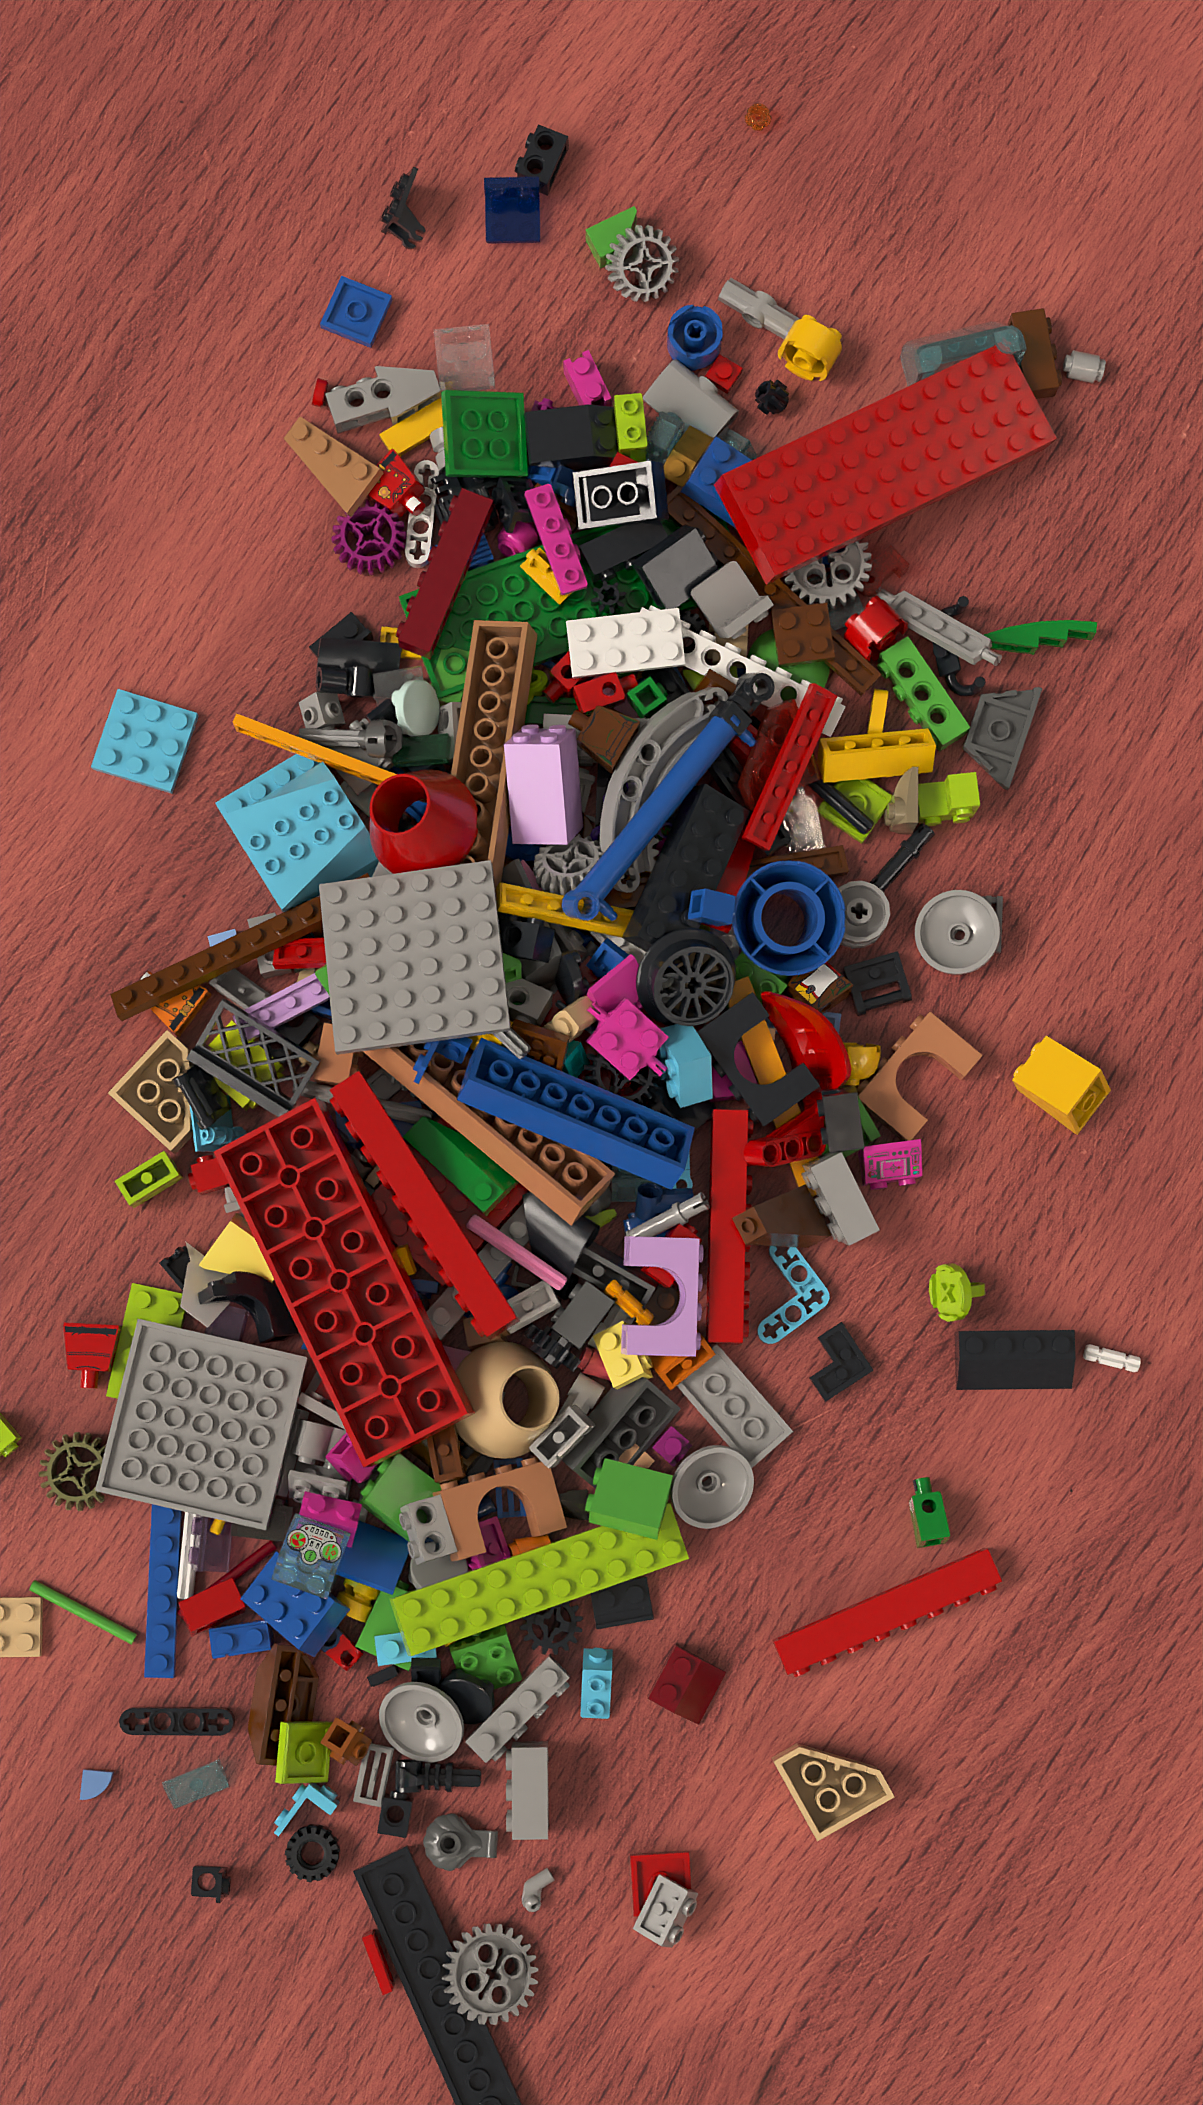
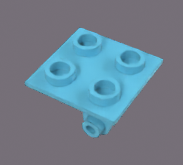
[190,1095,247,1152]

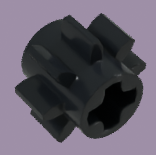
[755,379,789,415]
[591,581,626,616]

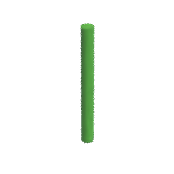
[29,1580,137,1645]

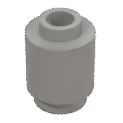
[1063,350,1106,383]

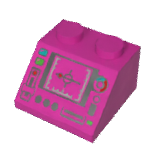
[858,1139,922,1190]

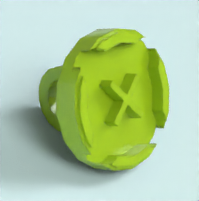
[929,1263,985,1322]

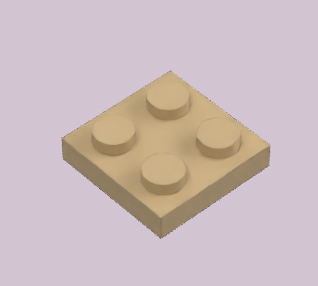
[0,1597,43,1657]

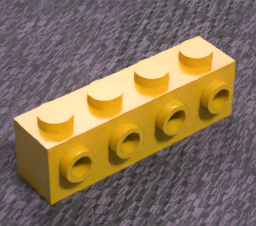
[817,728,936,783]

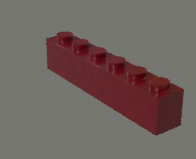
[396,488,494,660]

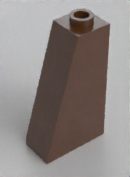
[732,1184,832,1248]

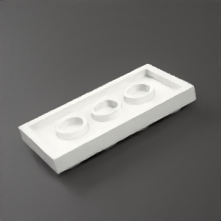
[566,608,685,679]

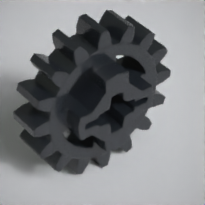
[523,1323,581,1372]
[519,1600,583,1655]

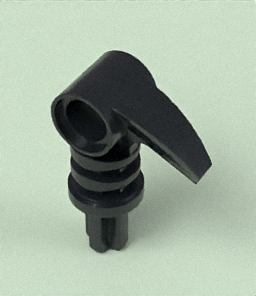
[395,1759,482,1793]

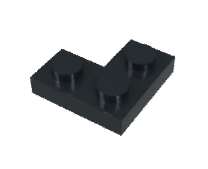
[809,1322,873,1402]

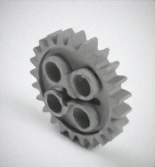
[784,539,872,609]
[442,1924,538,2025]

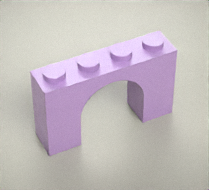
[621,1236,703,1357]

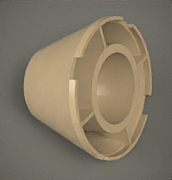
[455,1342,559,1459]

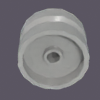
[838,881,890,949]

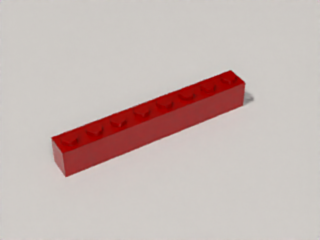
[772,1548,1002,1677]

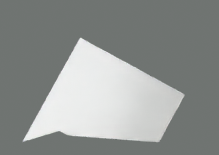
[180,1241,230,1328]

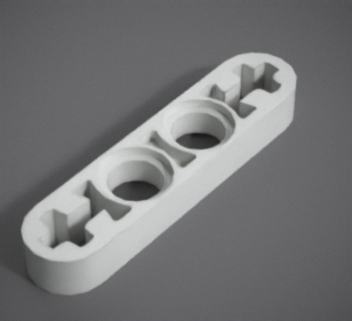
[405,460,439,568]

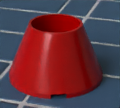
[369,770,478,874]

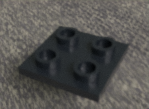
[380,166,426,249]

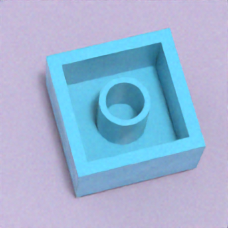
[657,1024,713,1108]

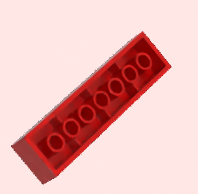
[706,1109,753,1345]

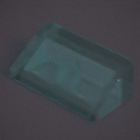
[162,1759,229,1809]

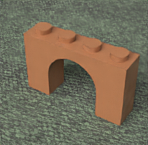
[856,1012,982,1141]
[433,1456,567,1561]

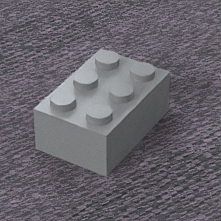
[801,1152,880,1246]
[506,1741,549,1840]

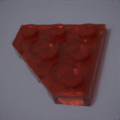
[738,699,822,811]

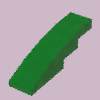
[984,620,1097,655]

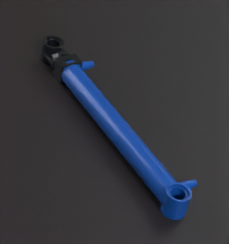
[562,673,775,921]

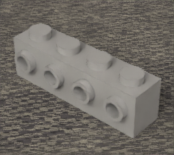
[465,1654,570,1763]

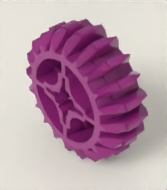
[331,499,407,576]

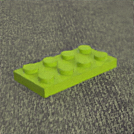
[106,1283,186,1399]

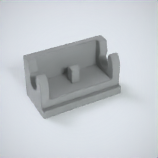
[209,969,272,1010]

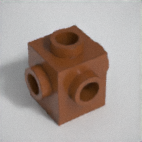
[320,1717,372,1766]

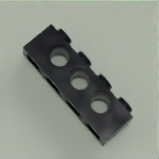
[498,914,555,963]

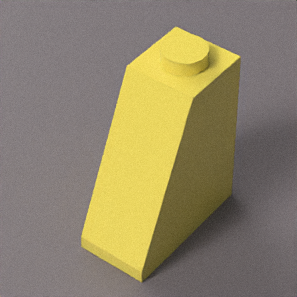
[199,1213,274,1283]

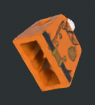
[140,971,211,1037]

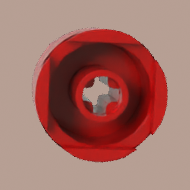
[844,596,908,663]

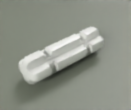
[1083,1344,1141,1372]

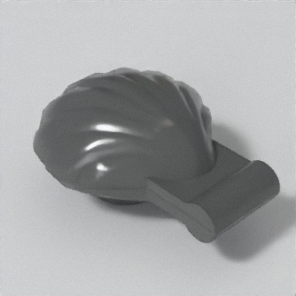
[423,1813,498,1871]

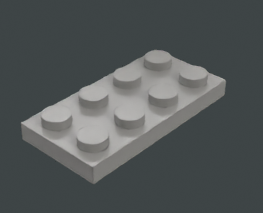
[677,1344,793,1468]

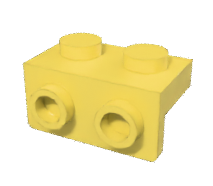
[593,1321,653,1390]

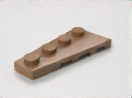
[284,417,384,517]

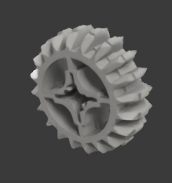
[605,225,679,302]
[533,834,603,896]

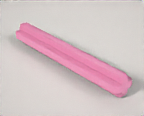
[466,1215,567,1290]

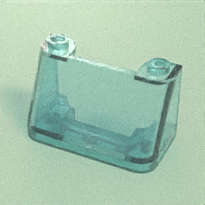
[900,321,1027,386]

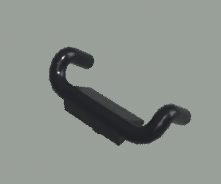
[932,596,986,696]

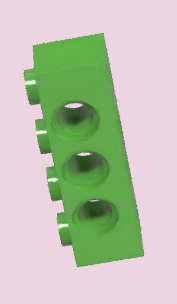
[877,636,971,752]

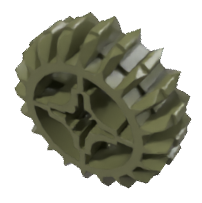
[39,1432,106,1511]

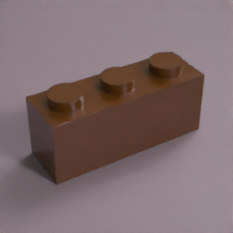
[1008,308,1062,399]

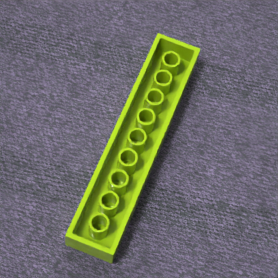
[390,1503,689,1656]

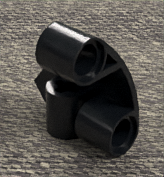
[523,1192,600,1300]

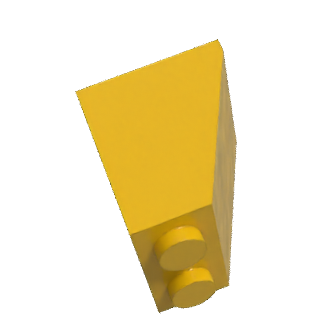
[1012,1036,1111,1135]

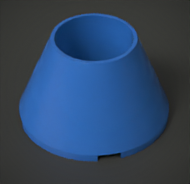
[732,861,846,976]

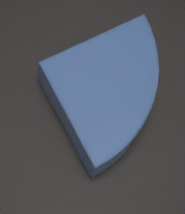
[80,1769,114,1800]

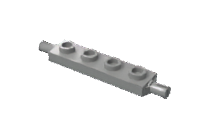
[877,589,1002,666]

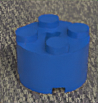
[667,305,723,371]

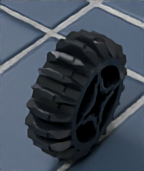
[583,1047,661,1105]

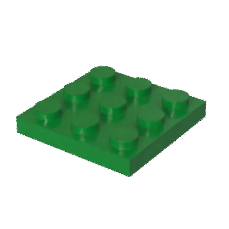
[441,390,528,478]

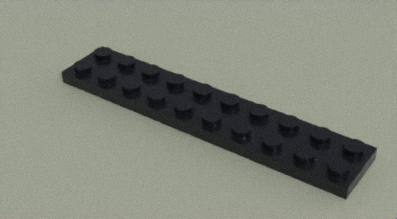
[353,1845,523,2105]

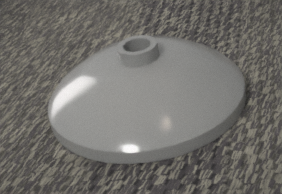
[915,890,1000,975]
[670,1445,754,1529]
[379,1682,464,1762]

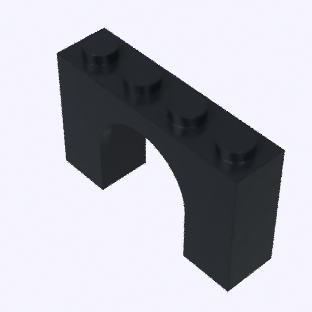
[697,992,820,1126]

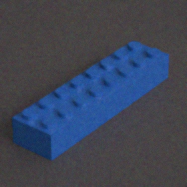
[457,1038,695,1190]

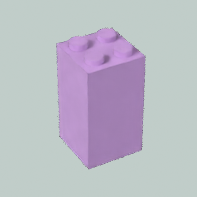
[504,725,583,845]

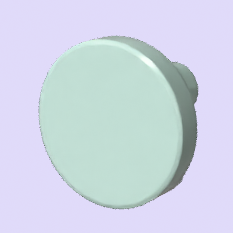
[392,680,440,737]

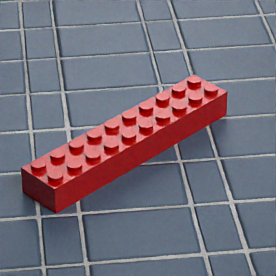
[329,1071,520,1340]

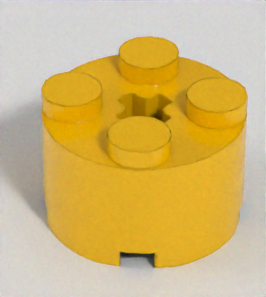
[778,315,842,381]

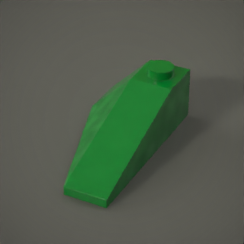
[403,1116,519,1216]

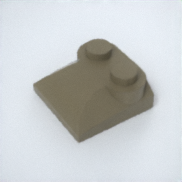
[884,767,918,835]

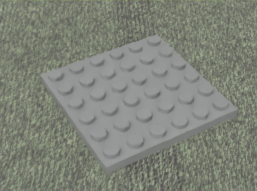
[319,860,511,1055]
[95,1319,308,1530]

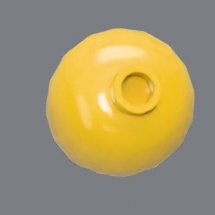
[843,1042,881,1085]

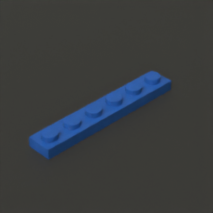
[144,1504,182,1678]

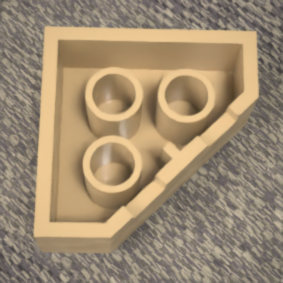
[108,1030,193,1154]
[772,1743,894,1842]

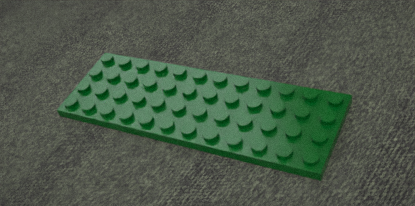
[398,503,730,699]

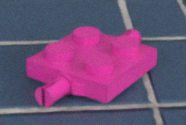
[586,998,669,1080]

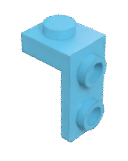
[580,1648,613,1719]
[274,1783,340,1837]

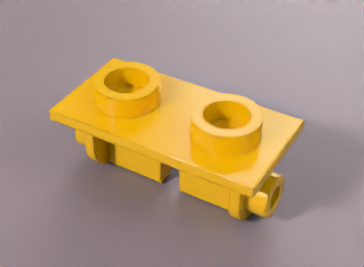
[520,547,573,605]

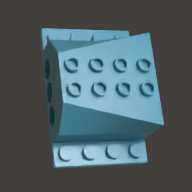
[215,754,379,938]

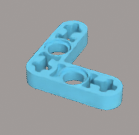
[757,1246,830,1344]

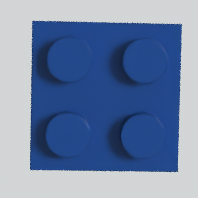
[320,276,393,348]

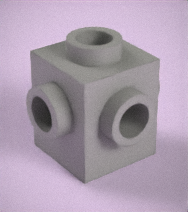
[299,692,346,729]

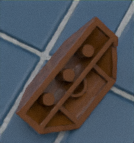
[247,1644,319,1766]

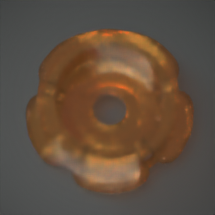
[745,103,771,131]

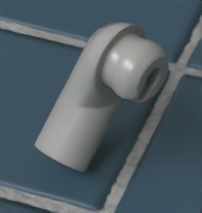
[522,1868,555,1912]

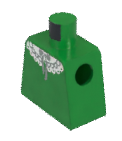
[909,1477,950,1549]

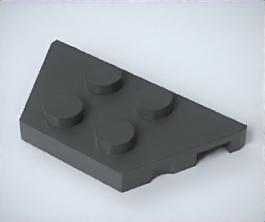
[963,687,1042,790]

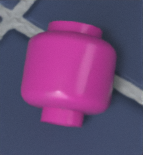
[497,521,538,557]

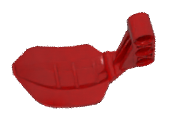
[744,991,852,1167]

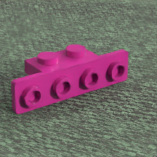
[525,484,588,595]

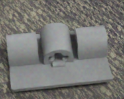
[643,359,739,438]

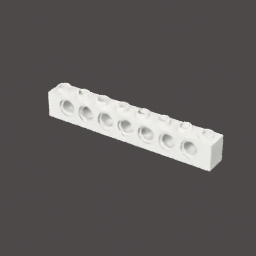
[640,605,846,737]

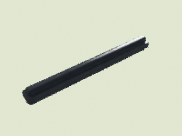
[749,716,874,835]

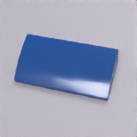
[282,1512,409,1595]

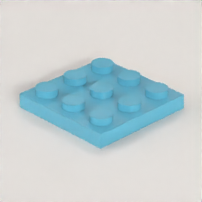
[91,689,199,794]

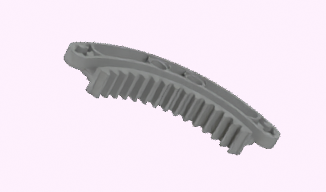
[600,687,728,893]

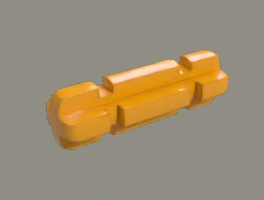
[604,1280,654,1325]

